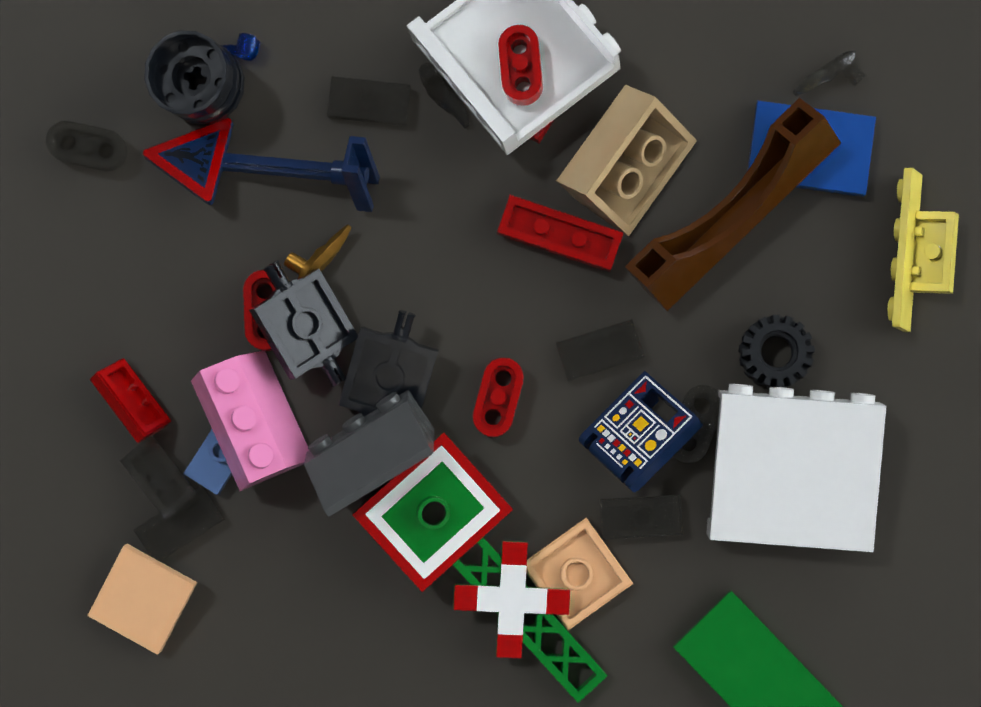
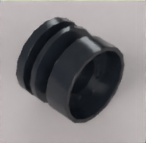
[144,30,245,125]

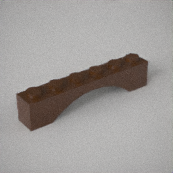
[625,97,841,311]

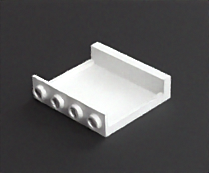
[406,0,621,155]
[706,384,886,552]

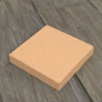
[526,518,633,631]
[87,544,198,655]

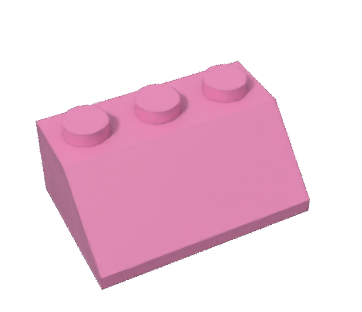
[191,351,309,491]

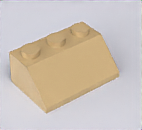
[556,85,697,236]

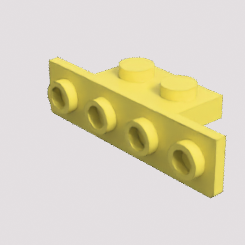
[887,168,959,332]

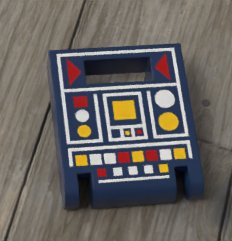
[579,371,703,492]

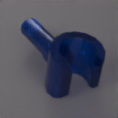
[222,33,260,61]

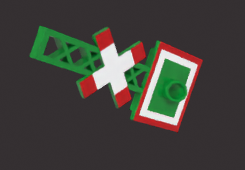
[352,432,608,703]

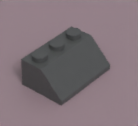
[304,390,435,517]

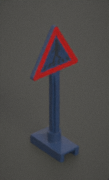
[143,118,380,212]

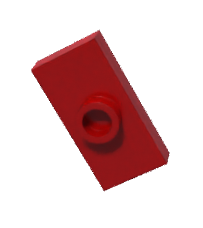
[90,358,171,443]

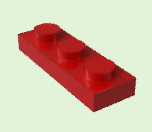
[497,195,623,272]

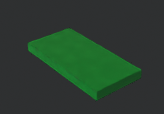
[672,590,843,707]

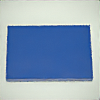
[747,101,876,197]

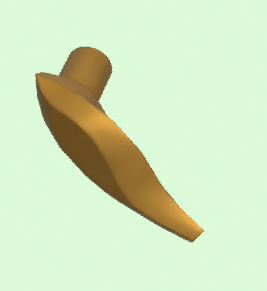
[284,224,352,279]

